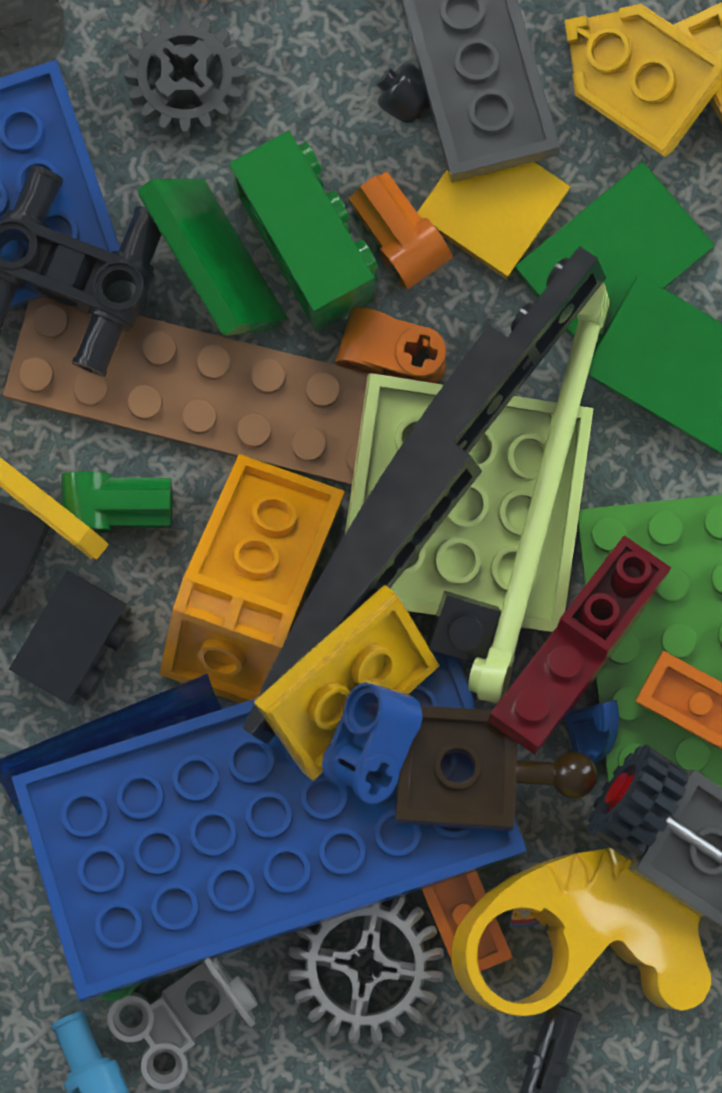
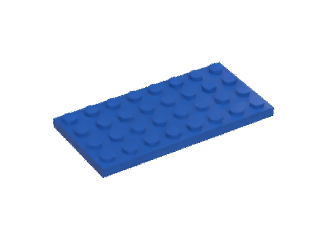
[12,650,527,1002]

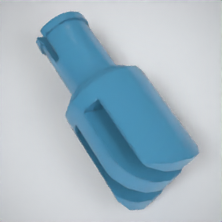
[51,1010,130,1093]

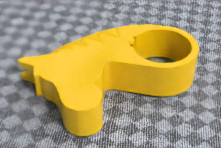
[452,848,711,1016]

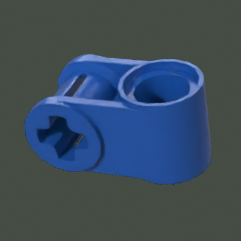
[322,682,422,804]

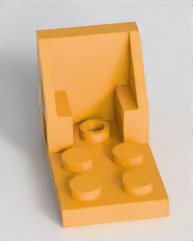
[159,454,345,704]

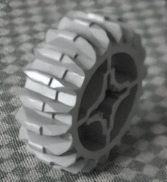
[288,895,444,1044]

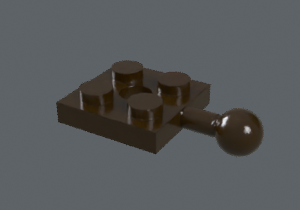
[395,705,597,831]

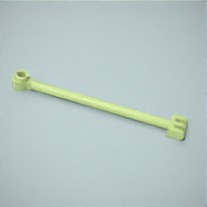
[468,282,610,704]

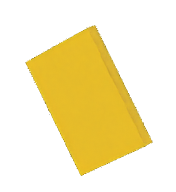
[254,585,440,781]

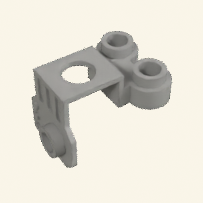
[107,957,258,1090]

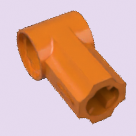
[348,172,453,291]

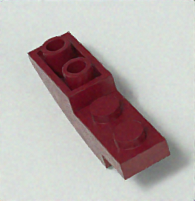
[488,535,672,755]

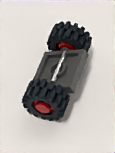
[587,745,722,931]

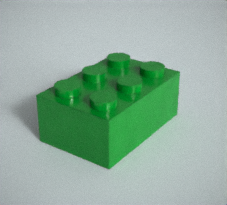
[229,130,379,333]

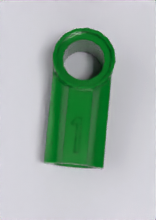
[61,471,173,533]

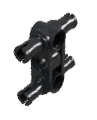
[0,165,162,377]

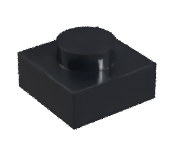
[426,590,501,663]

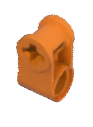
[335,307,446,384]

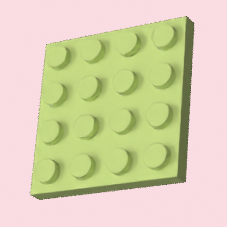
[345,373,594,632]

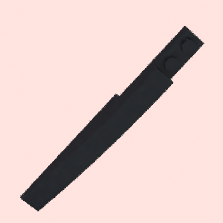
[243,246,606,745]

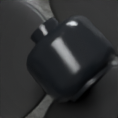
[377,63,430,122]

